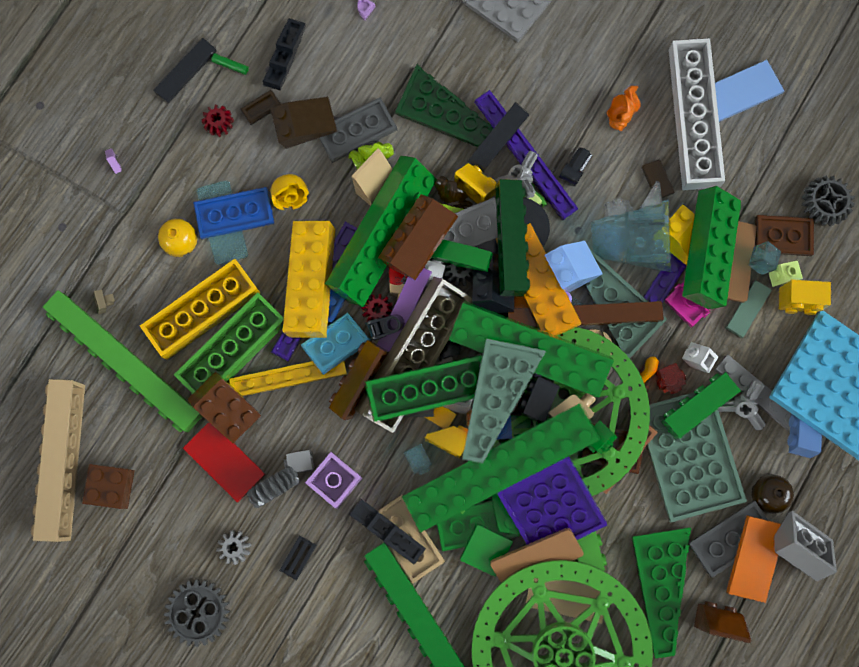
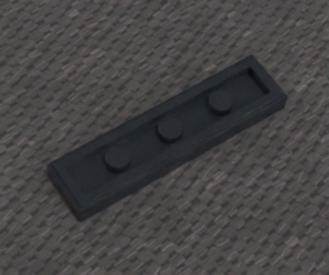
[154,38,217,103]
[468,102,530,172]

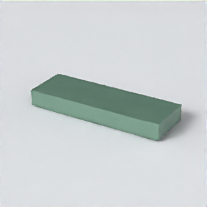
[725,280,772,338]

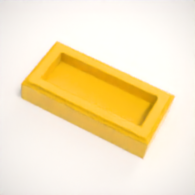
[425,406,457,429]

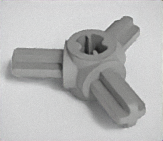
[495,151,538,198]
[718,380,766,430]

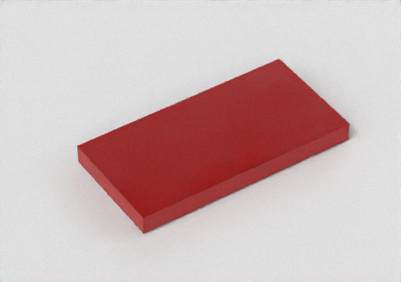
[183,422,266,503]

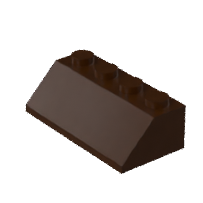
[378,194,458,280]
[329,340,389,420]

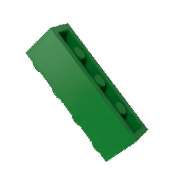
[661,372,741,440]

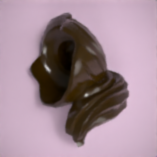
[434,175,473,209]

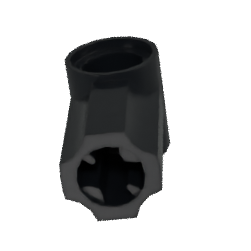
[559,147,593,187]

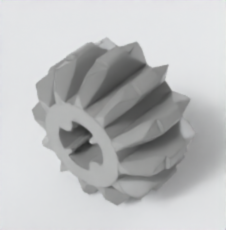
[217,530,251,565]

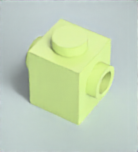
[767,261,803,287]

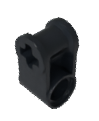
[365,314,405,341]

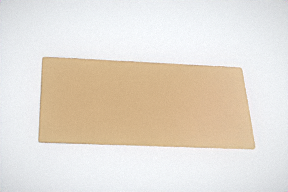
[526,578,603,624]

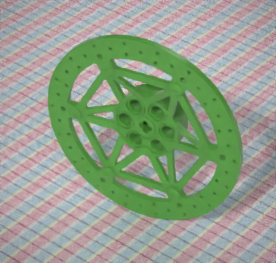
[491,327,650,496]
[472,560,653,667]

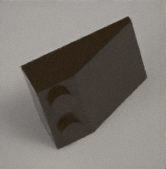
[270,97,338,149]

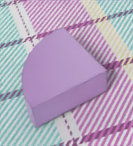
[357,0,376,20]
[105,148,122,174]

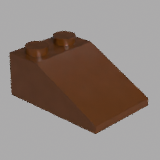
[694,601,751,644]

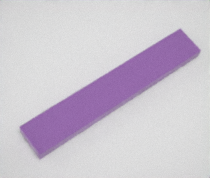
[377,268,432,351]

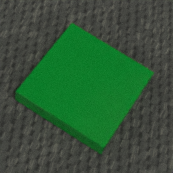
[459,523,513,577]

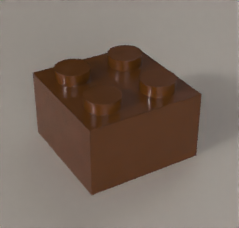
[82,464,135,509]

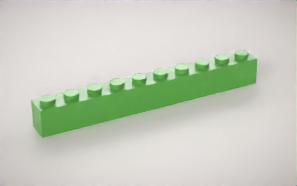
[43,290,203,433]

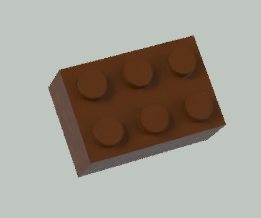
[187,371,261,443]

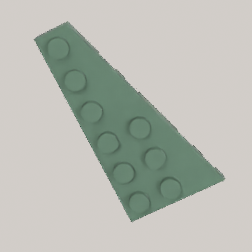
[584,248,667,358]
[462,339,546,463]

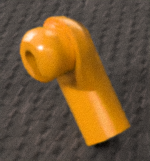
[640,356,659,383]

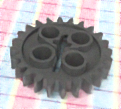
[164,579,231,647]

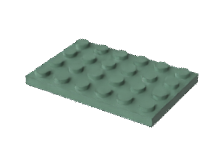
[644,393,747,522]

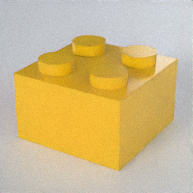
[779,280,831,315]

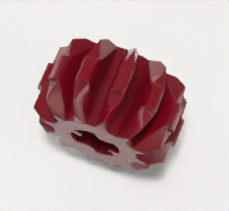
[201,104,234,137]
[361,294,393,322]

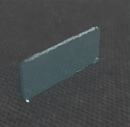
[197,181,248,265]

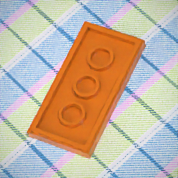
[726,515,781,603]

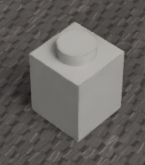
[284,450,315,473]

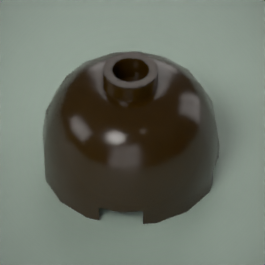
[751,474,794,514]

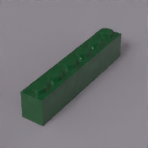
[495,179,530,297]

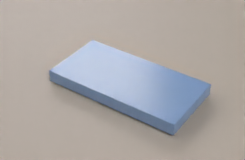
[715,60,784,122]

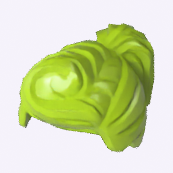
[349,142,394,169]

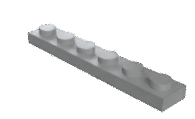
[714,355,791,432]

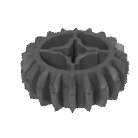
[801,175,855,226]
[247,467,300,508]

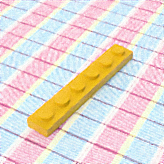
[229,361,347,396]

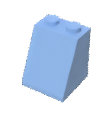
[545,241,603,292]

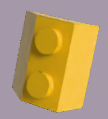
[454,163,497,204]
[425,425,468,459]

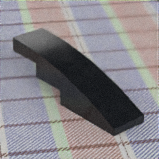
[263,18,306,90]
[348,498,426,564]

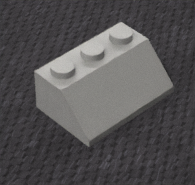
[774,511,837,581]

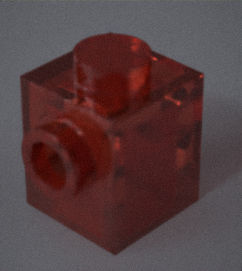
[655,363,686,395]

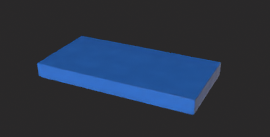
[193,187,275,239]

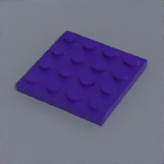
[497,456,607,545]

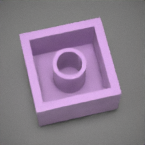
[305,452,362,509]

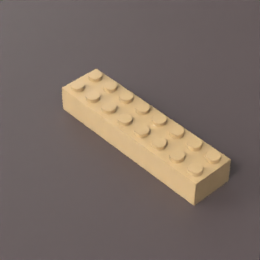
[31,379,85,542]

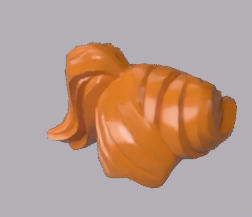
[607,86,641,131]

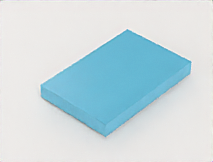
[301,313,370,375]

